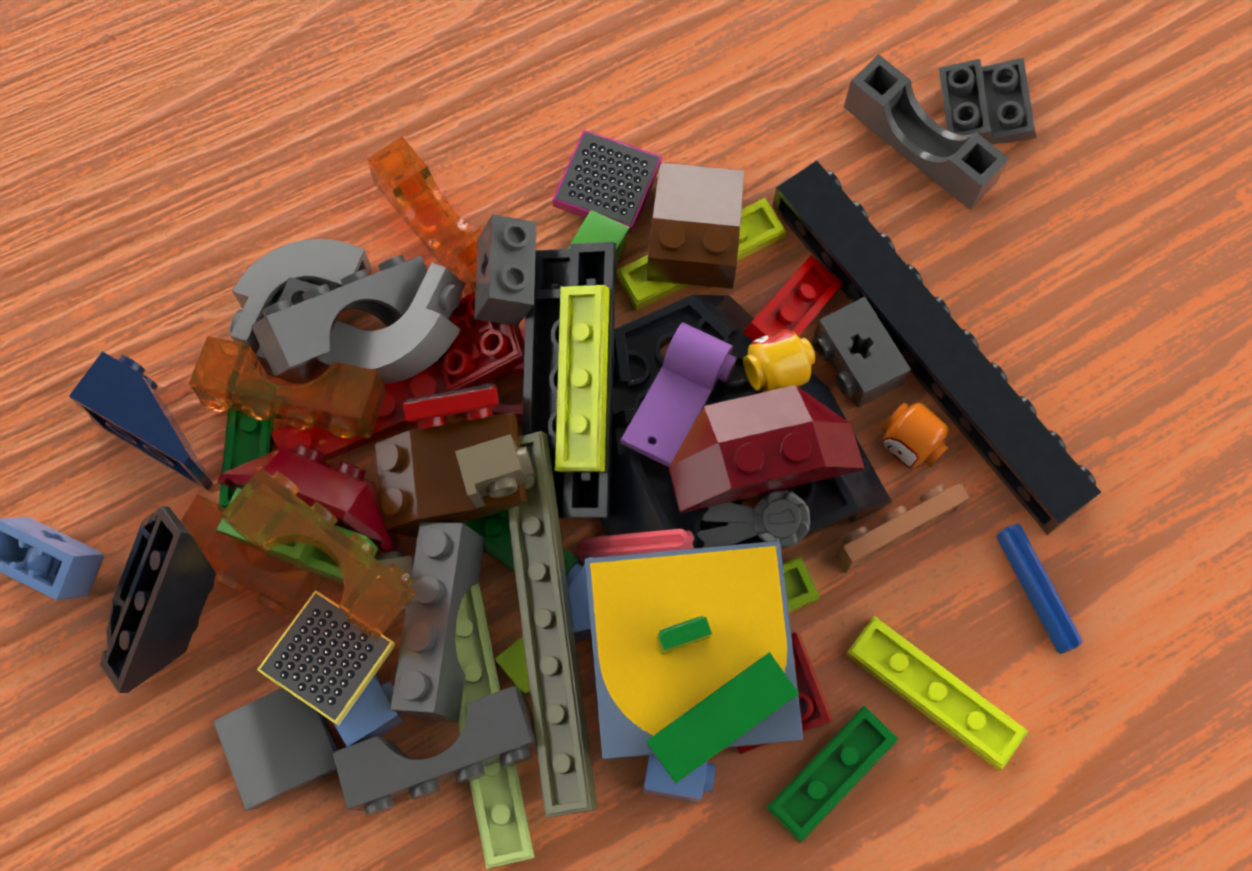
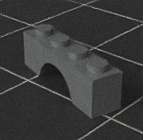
[844,54,1009,210]
[251,255,428,376]
[390,522,485,722]
[332,686,537,816]

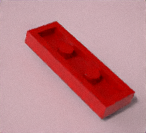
[743,255,843,341]

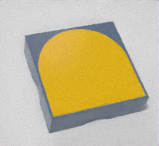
[585,541,803,760]

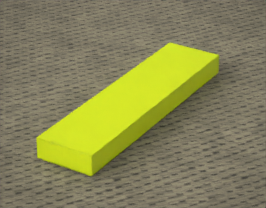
[616,198,786,311]
[555,285,609,472]
[845,616,1029,771]

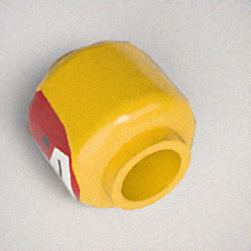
[743,329,815,392]

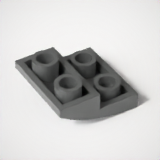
[939,58,1036,144]
[213,688,337,811]

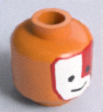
[881,403,949,469]

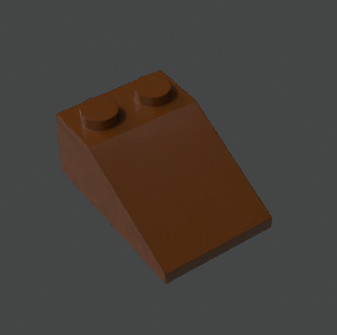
[647,163,744,289]
[375,413,527,538]

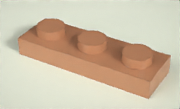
[836,482,970,573]

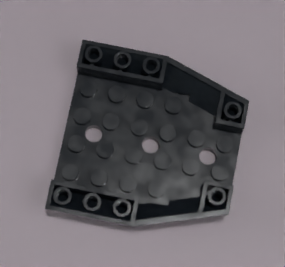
[600,294,892,549]

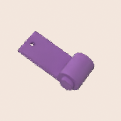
[620,322,737,467]

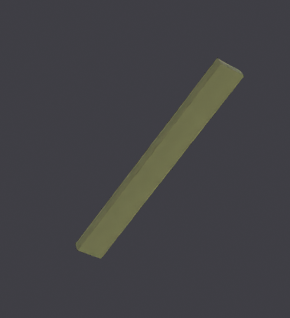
[507,431,597,818]

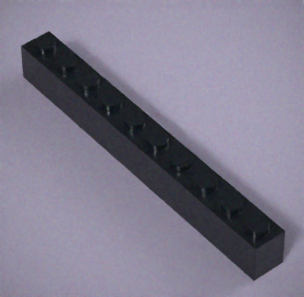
[772,160,1101,535]

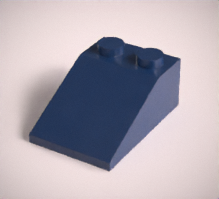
[69,351,213,490]

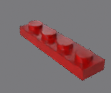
[271,362,447,462]

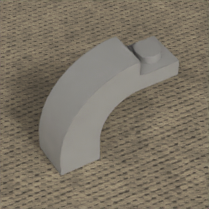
[230,239,371,357]
[317,263,466,385]

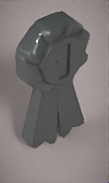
[697,490,811,548]

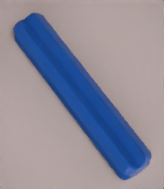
[997,524,1082,654]

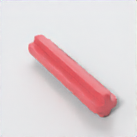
[577,529,694,562]

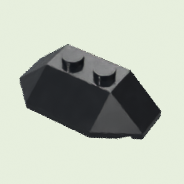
[100,506,217,693]

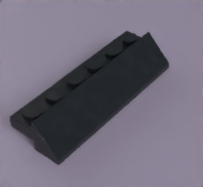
[522,242,616,520]

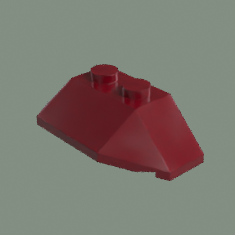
[668,385,864,514]
[217,443,400,553]

